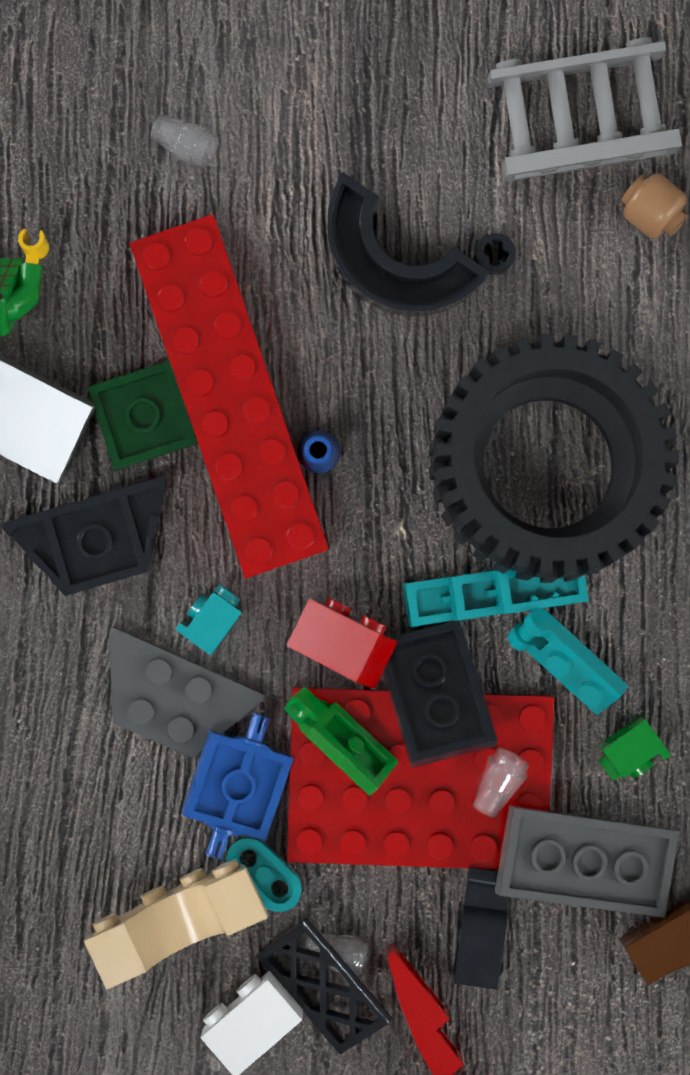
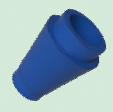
[297,430,340,473]

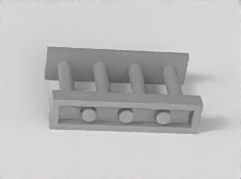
[487,37,682,182]

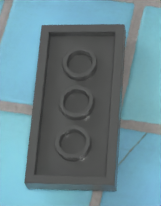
[495,805,679,918]

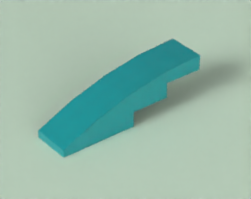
[402,569,589,627]

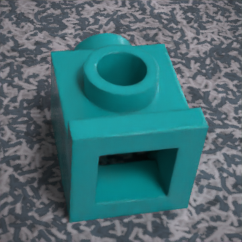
[175,584,243,656]

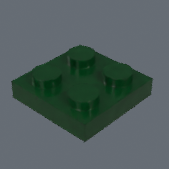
[87,360,198,471]

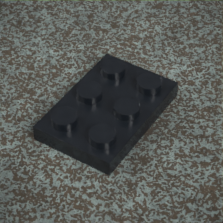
[383,621,498,768]

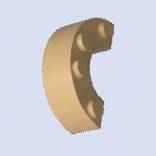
[84,859,269,990]

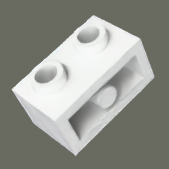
[201,971,303,1075]

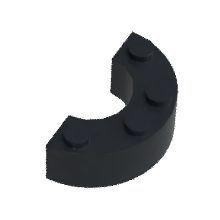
[327,172,490,317]

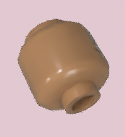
[621,173,688,239]

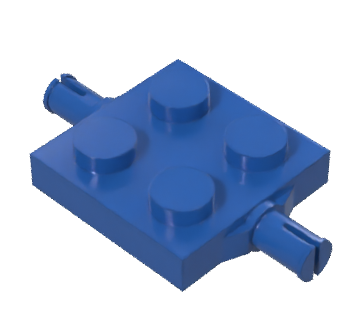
[181,712,294,860]

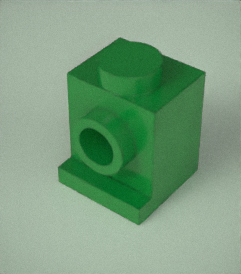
[597,716,671,781]

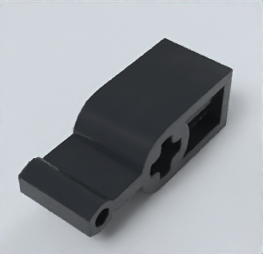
[452,867,509,990]

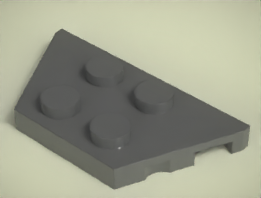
[109,626,265,758]

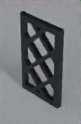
[256,917,394,1054]

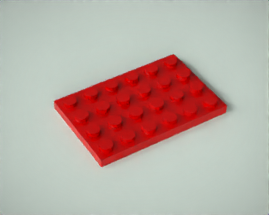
[287,687,554,869]

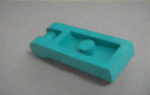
[508,608,628,715]

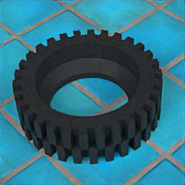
[429,334,679,583]

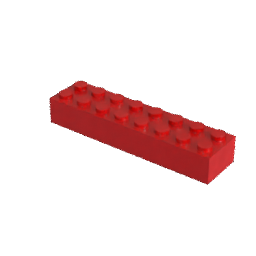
[129,214,329,579]

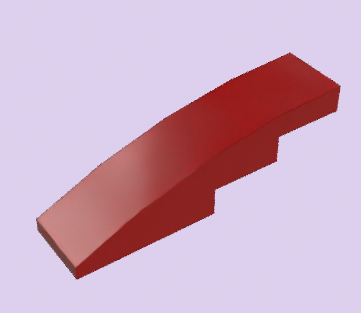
[386,943,464,1075]

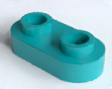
[226,836,302,912]

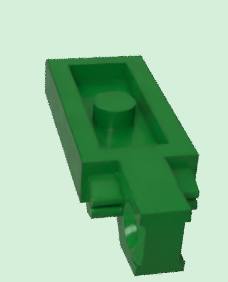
[284,686,398,796]

